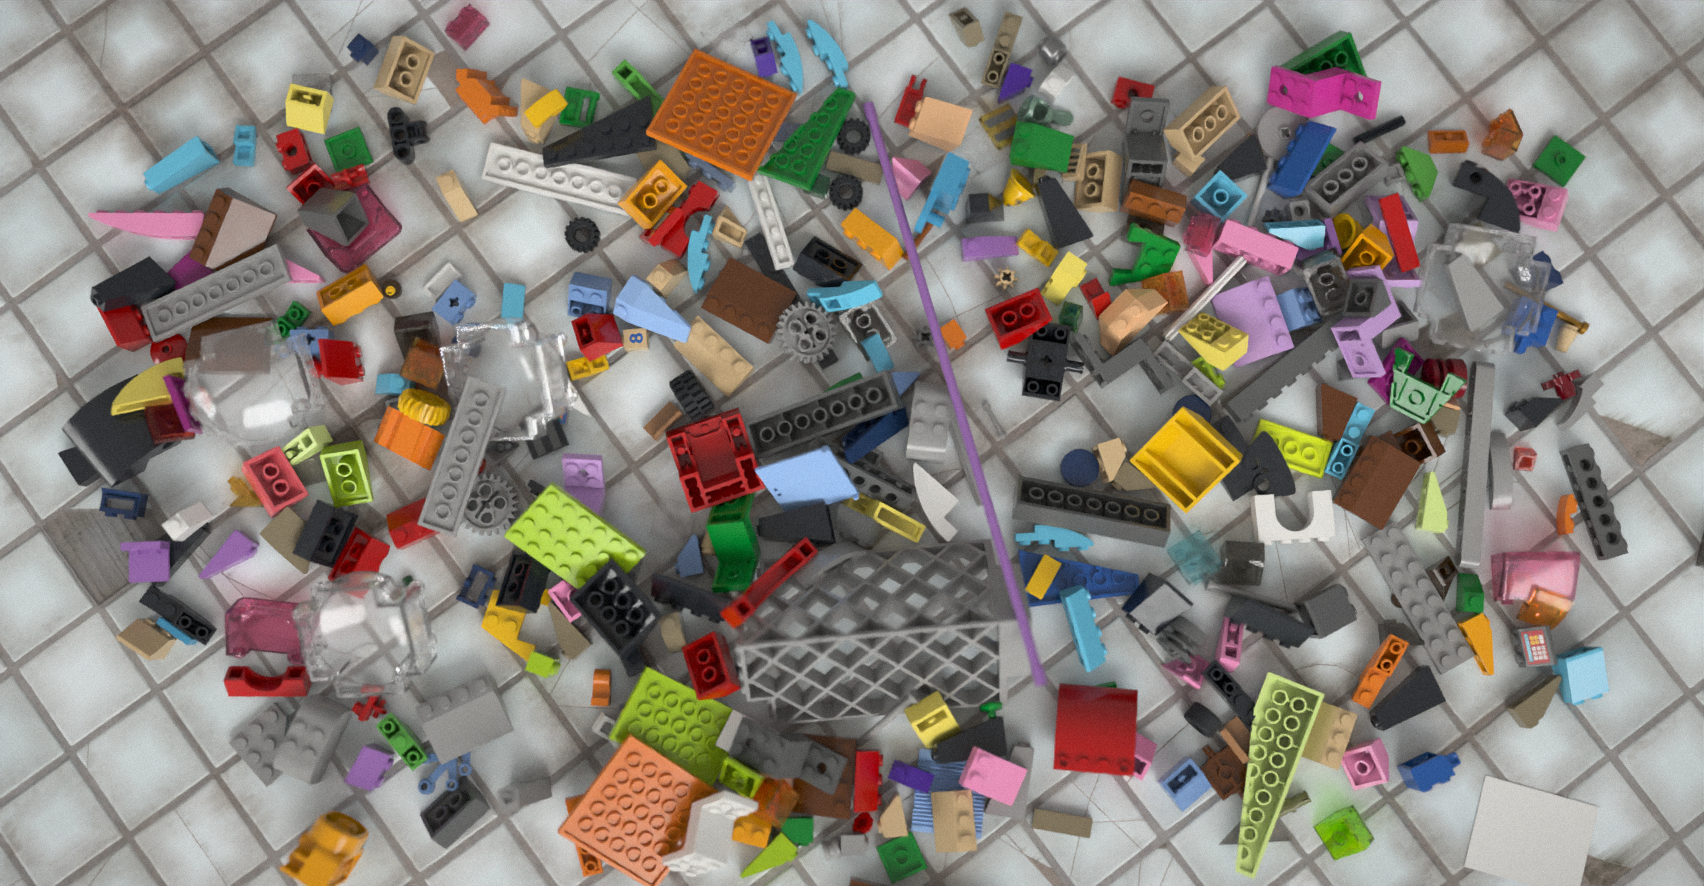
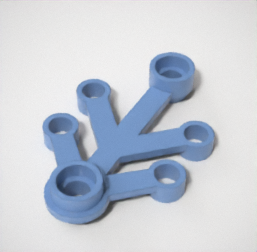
[418,752,472,794]

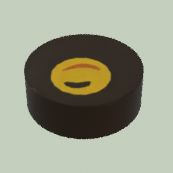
[382,279,402,299]

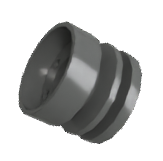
[1156,616,1209,665]

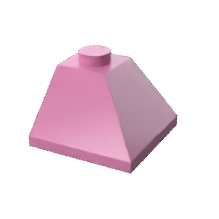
[1341,738,1389,790]

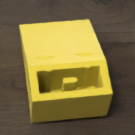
[1178,312,1249,371]
[904,691,961,749]

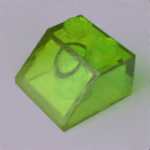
[1313,805,1375,861]

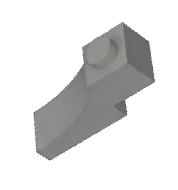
[1557,373,1604,430]

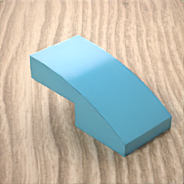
[233,125,256,167]

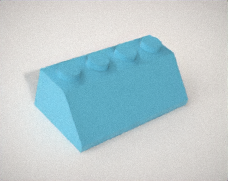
[1059,584,1107,672]

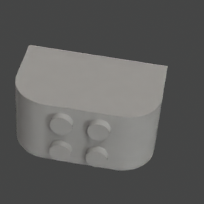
[905,381,952,464]
[274,694,354,785]

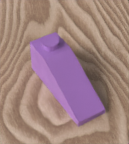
[960,236,1019,262]
[198,529,260,579]

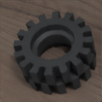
[837,118,871,155]
[829,174,863,211]
[564,217,601,253]

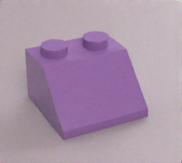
[344,743,395,791]

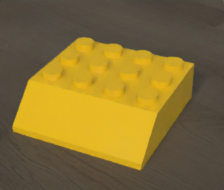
[1129,407,1243,514]

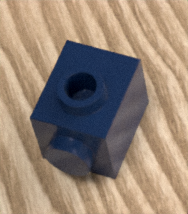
[347,33,379,66]

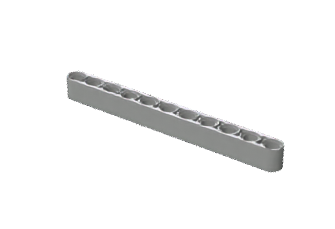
[1455,361,1495,569]

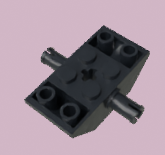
[1006,323,1084,402]

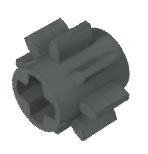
[1261,207,1287,223]
[913,326,934,351]

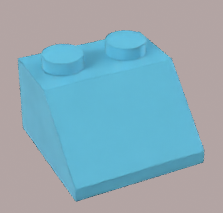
[1190,170,1248,227]

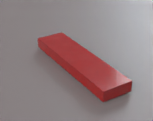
[1378,193,1421,273]

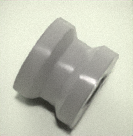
[821,837,841,861]

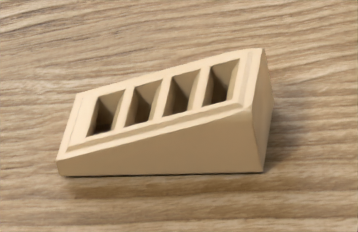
[1061,143,1087,181]

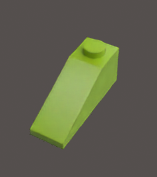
[740,830,799,878]

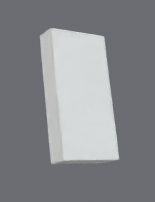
[422,262,464,302]

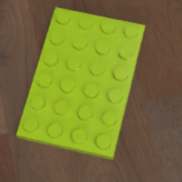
[504,481,647,590]
[608,666,745,786]

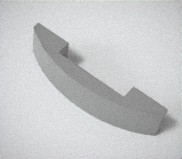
[1489,433,1513,510]
[793,541,867,589]

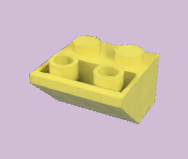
[285,83,334,135]

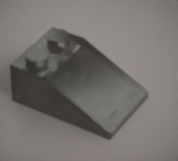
[1299,246,1350,318]
[832,301,898,362]

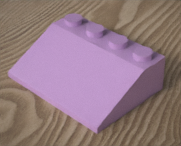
[1211,276,1294,368]

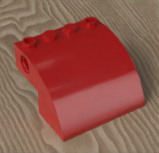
[666,407,765,513]
[1053,683,1138,777]

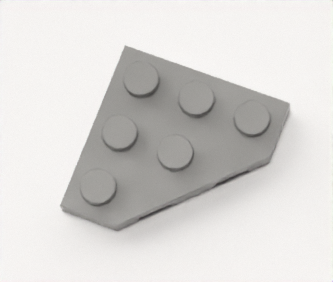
[229,703,289,787]

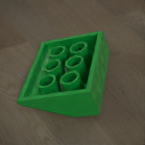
[1280,30,1367,120]

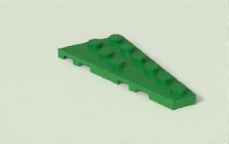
[757,87,856,191]

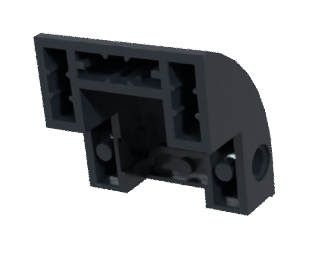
[1452,160,1520,233]
[62,374,186,488]

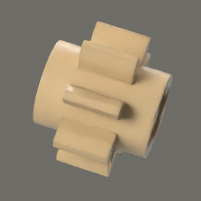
[994,266,1018,291]

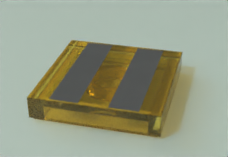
[978,103,1018,151]

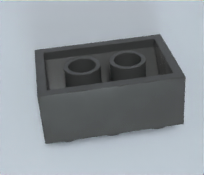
[420,775,491,849]

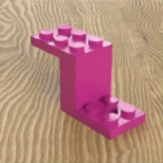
[1267,65,1382,120]

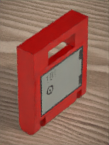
[639,206,683,247]

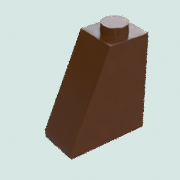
[1316,383,1358,443]

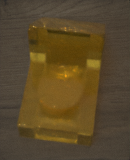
[227,476,264,508]

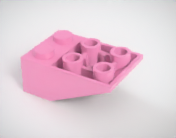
[1506,178,1569,232]

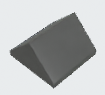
[1342,279,1392,318]

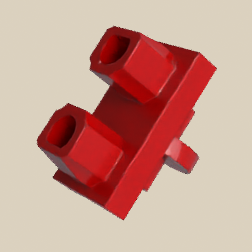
[331,164,370,191]
[351,685,388,722]

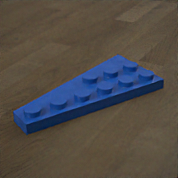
[1018,550,1140,607]

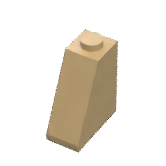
[435,170,478,222]
[646,258,688,299]

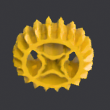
[397,388,451,426]

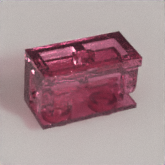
[444,4,490,51]
[1183,211,1221,258]

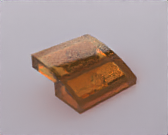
[1516,587,1574,630]

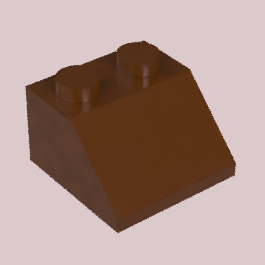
[1393,420,1446,464]

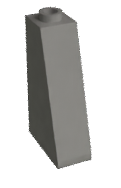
[1443,252,1504,332]
[984,742,1034,820]
[497,777,552,811]

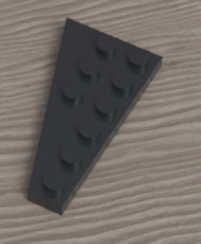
[542,95,657,168]

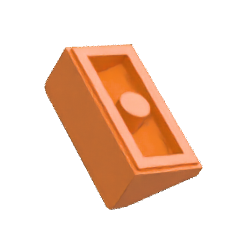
[1427,130,1470,154]

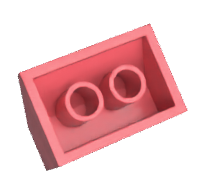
[241,446,309,519]

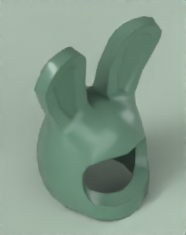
[1017,95,1074,130]

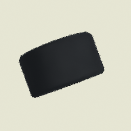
[1184,702,1222,738]

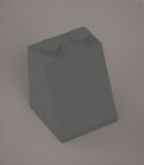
[297,188,370,246]
[1294,584,1357,639]

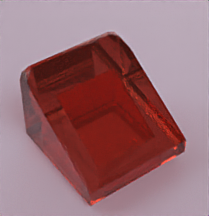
[1513,447,1538,472]

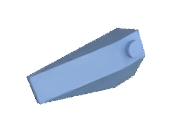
[613,275,691,343]

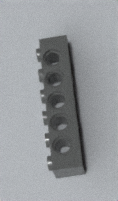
[805,435,915,513]
[1559,443,1628,561]

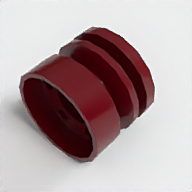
[1421,358,1468,399]

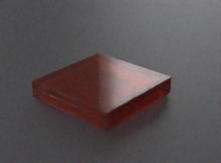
[144,404,196,444]

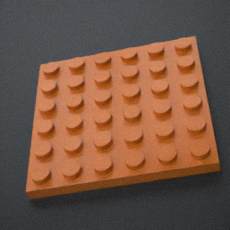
[646,49,797,181]
[557,733,720,886]

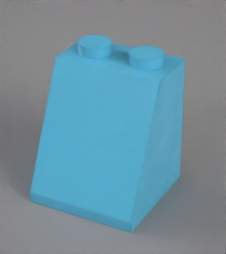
[1551,646,1609,705]

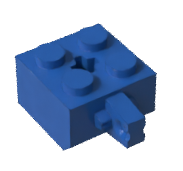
[1502,296,1558,355]
[1397,752,1461,793]

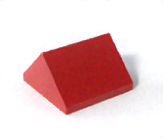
[286,162,335,205]

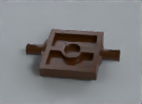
[1199,744,1247,801]

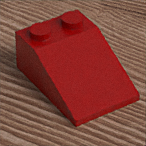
[985,287,1053,350]
[318,339,365,386]

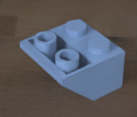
[568,272,612,317]
[1276,286,1323,332]
[1156,756,1212,812]

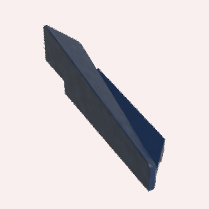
[842,406,909,464]

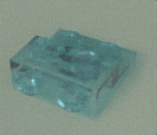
[1167,530,1222,585]

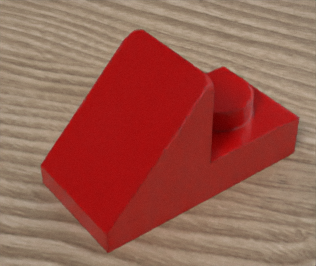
[1079,278,1112,320]

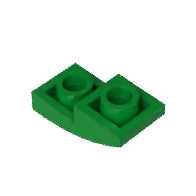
[270,301,312,343]

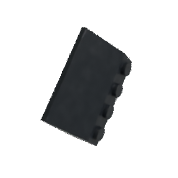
[569,559,664,659]
[650,573,733,624]

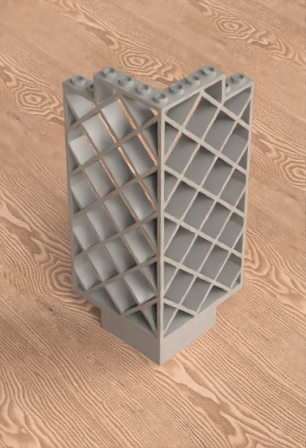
[734,539,1032,726]

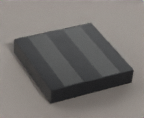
[519,409,570,460]

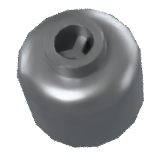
[1039,36,1067,64]

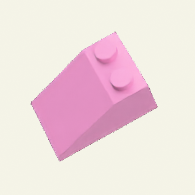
[958,746,1027,806]

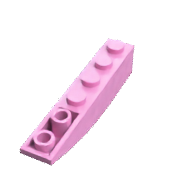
[88,210,206,240]

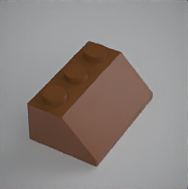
[1119,179,1187,227]

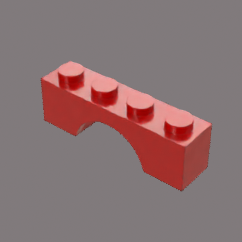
[660,180,719,260]
[223,666,312,697]

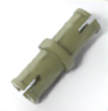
[1277,791,1312,820]

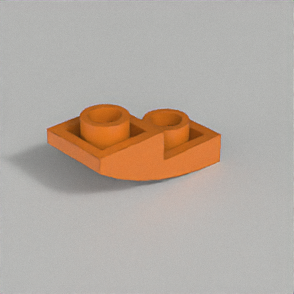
[1556,494,1578,535]

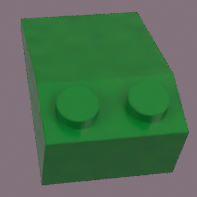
[1009,121,1074,173]

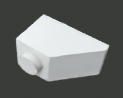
[1038,63,1075,104]
[162,502,214,541]

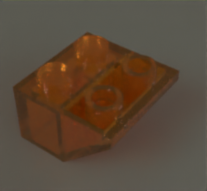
[1481,109,1524,162]
[1141,270,1190,317]
[399,337,453,389]

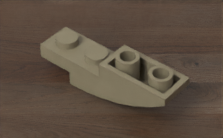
[981,11,1023,89]

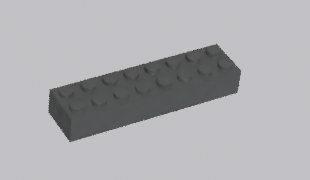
[744,370,903,459]
[1012,476,1171,548]

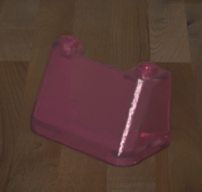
[307,182,402,273]
[1491,551,1581,605]
[224,597,314,665]

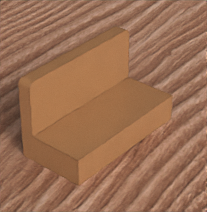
[643,401,684,442]
[1219,716,1251,764]

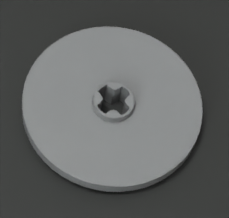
[1256,107,1307,161]

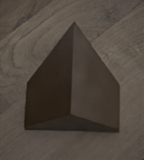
[1425,556,1459,602]

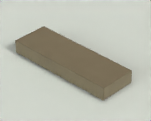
[825,151,883,185]
[1031,808,1093,838]

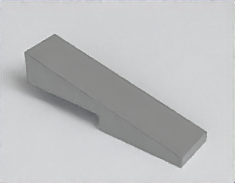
[1152,339,1223,406]

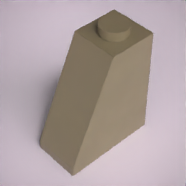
[659,612,688,654]

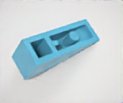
[1263,219,1326,250]

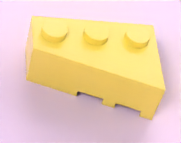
[1041,251,1087,306]

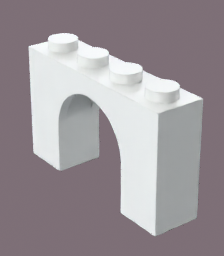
[1250,490,1336,546]

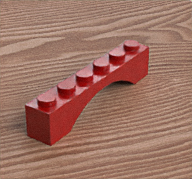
[720,537,818,628]

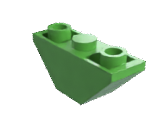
[1395,146,1438,203]
[375,713,429,771]

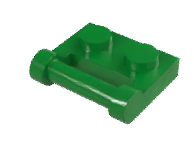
[559,86,600,129]

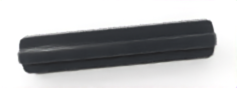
[1352,115,1406,145]

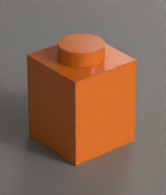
[940,319,967,351]

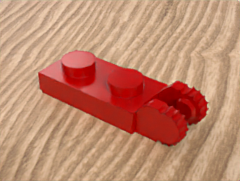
[894,74,927,128]

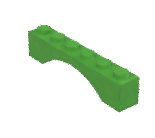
[612,59,665,117]

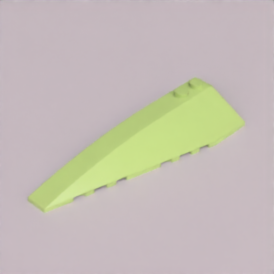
[1235,672,1325,879]

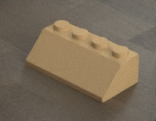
[1163,86,1241,161]
[673,316,755,398]

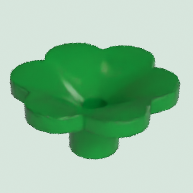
[979,702,1002,719]

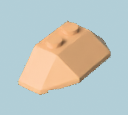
[1099,289,1168,357]

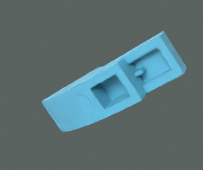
[805,19,848,90]
[766,20,803,96]
[687,214,715,294]
[806,280,883,312]
[1324,402,1375,480]
[1014,525,1094,552]

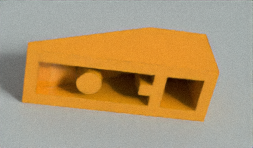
[1456,613,1494,676]

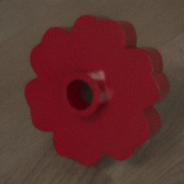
[1541,369,1582,400]

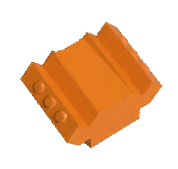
[455,68,518,125]
[374,405,445,471]

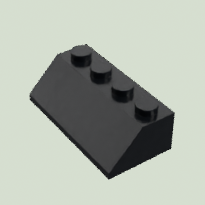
[1224,595,1316,649]

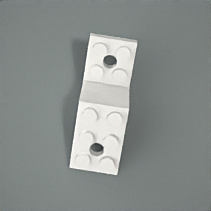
[662,791,758,877]

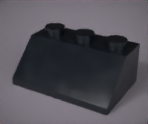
[792,236,863,288]
[293,499,359,568]
[495,551,551,614]

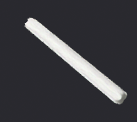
[1163,255,1247,342]

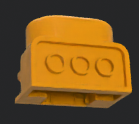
[279,811,369,886]

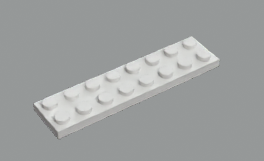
[481,142,638,216]

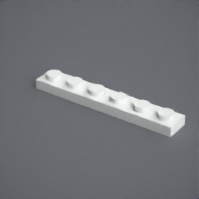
[747,163,795,270]

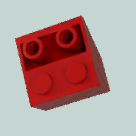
[571,313,624,362]

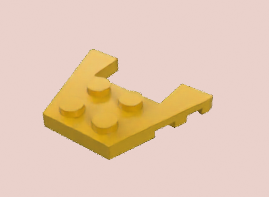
[481,589,553,662]

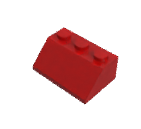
[97,304,153,352]
[386,497,441,550]
[328,527,391,598]
[682,631,741,701]
[853,748,883,812]

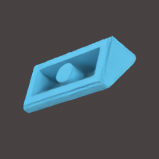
[501,283,526,324]
[861,333,894,373]

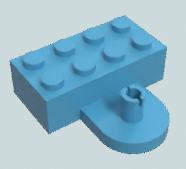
[914,152,971,234]

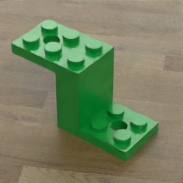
[706,492,761,593]

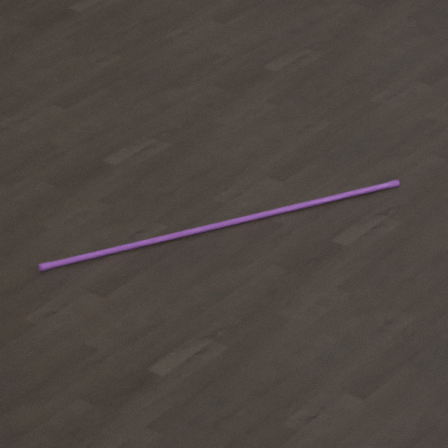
[863,102,1048,687]

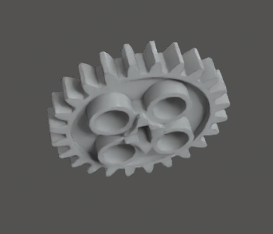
[775,301,837,364]
[461,473,519,536]

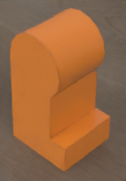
[591,669,612,706]

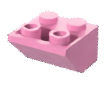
[1134,732,1157,780]

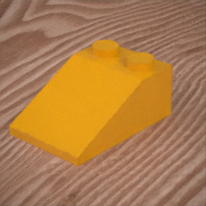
[617,160,687,229]
[731,783,781,849]

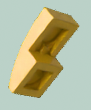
[524,89,568,128]
[1015,229,1059,267]
[565,355,610,381]
[1025,554,1061,600]

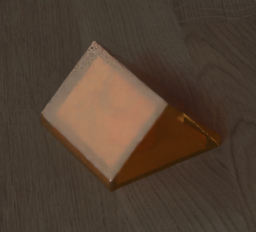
[751,777,800,830]

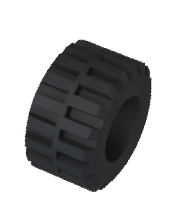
[669,369,715,422]

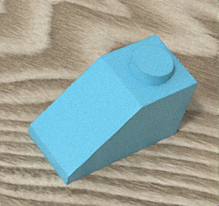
[375,373,416,396]

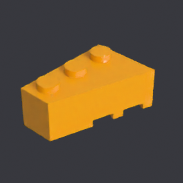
[840,208,904,271]

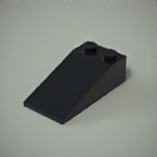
[1211,415,1265,501]

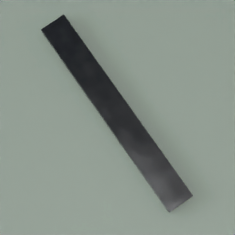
[744,232,839,370]

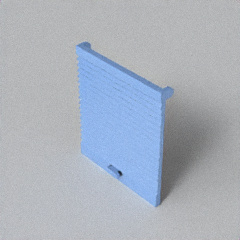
[755,445,859,512]
[910,748,985,839]

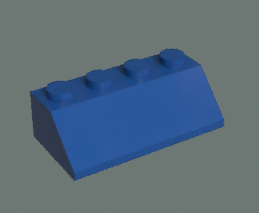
[1266,121,1337,199]

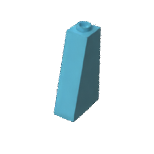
[143,136,220,194]

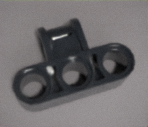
[387,107,430,165]

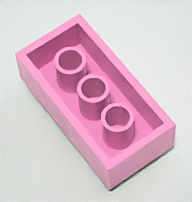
[1212,219,1299,276]

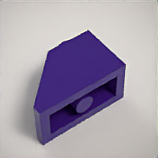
[750,36,778,77]
[997,62,1034,104]
[888,760,935,794]

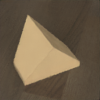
[712,204,748,248]

